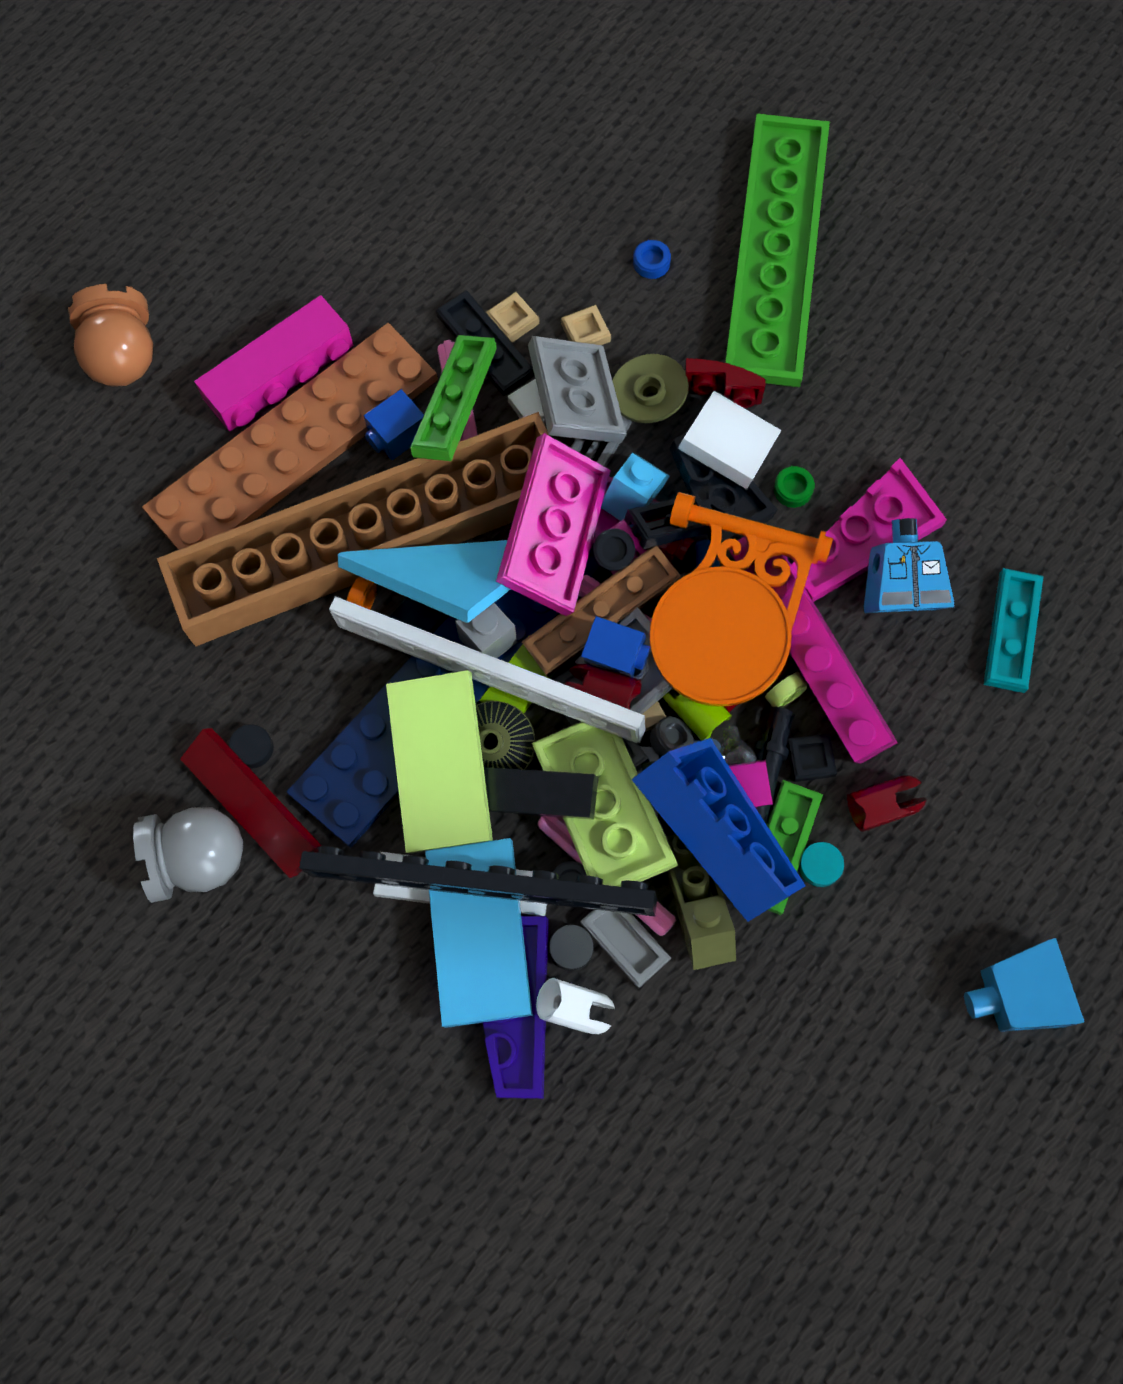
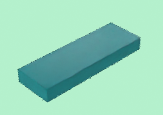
[983,568,1044,693]

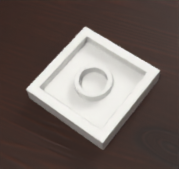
[678,391,781,489]

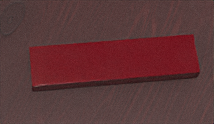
[180,728,322,878]

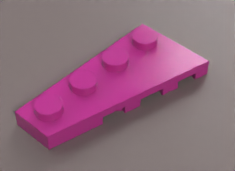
[791,458,947,602]

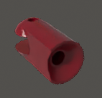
[564,664,642,710]
[847,775,927,832]

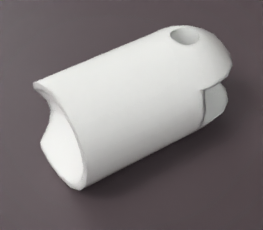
[536,978,615,1035]

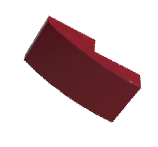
[684,358,766,408]

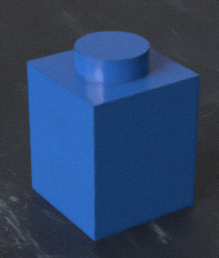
[364,389,424,460]
[581,616,651,677]

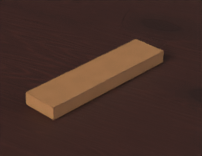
[522,546,681,677]

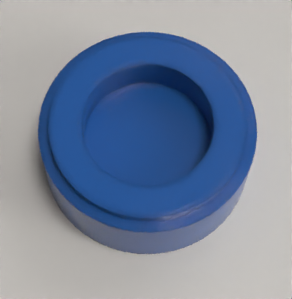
[633,240,671,279]

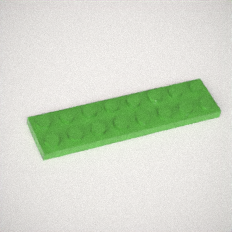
[725,114,830,387]

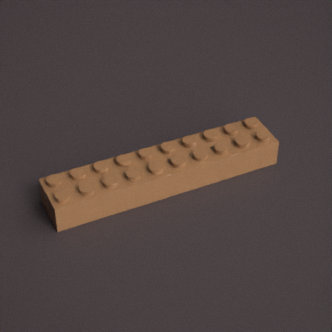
[157,412,548,647]

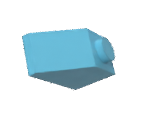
[601,453,670,528]

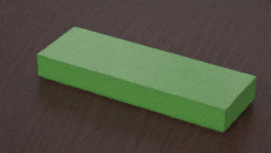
[767,780,823,915]

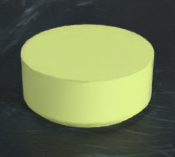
[765,672,808,708]

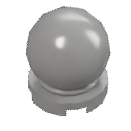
[133,807,243,903]

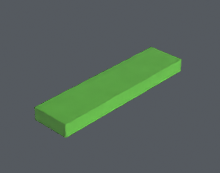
[410,335,497,461]

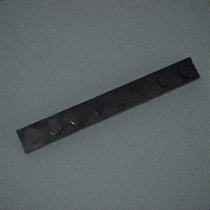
[299,846,657,917]

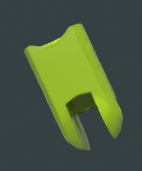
[663,689,732,741]

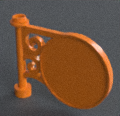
[650,492,833,707]

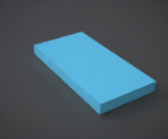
[425,838,533,1028]

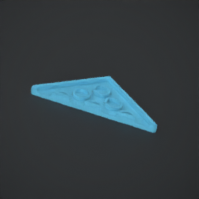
[338,540,511,623]

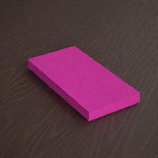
[496,433,611,616]

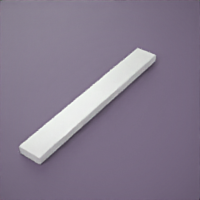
[329,596,646,743]

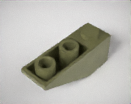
[666,834,736,970]

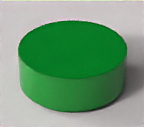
[774,466,815,508]

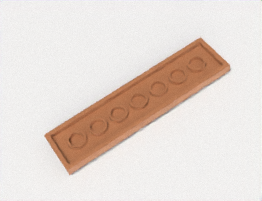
[142,323,438,550]

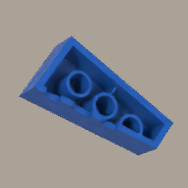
[631,738,806,922]

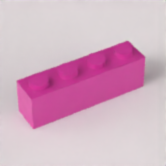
[194,295,354,432]

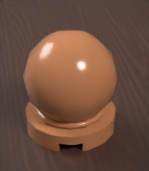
[68,284,153,387]

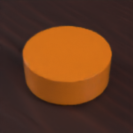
[347,577,377,609]

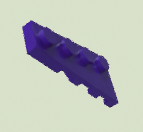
[483,916,549,1099]

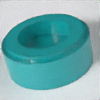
[799,842,844,887]

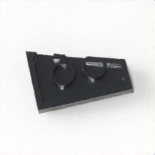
[669,433,778,543]

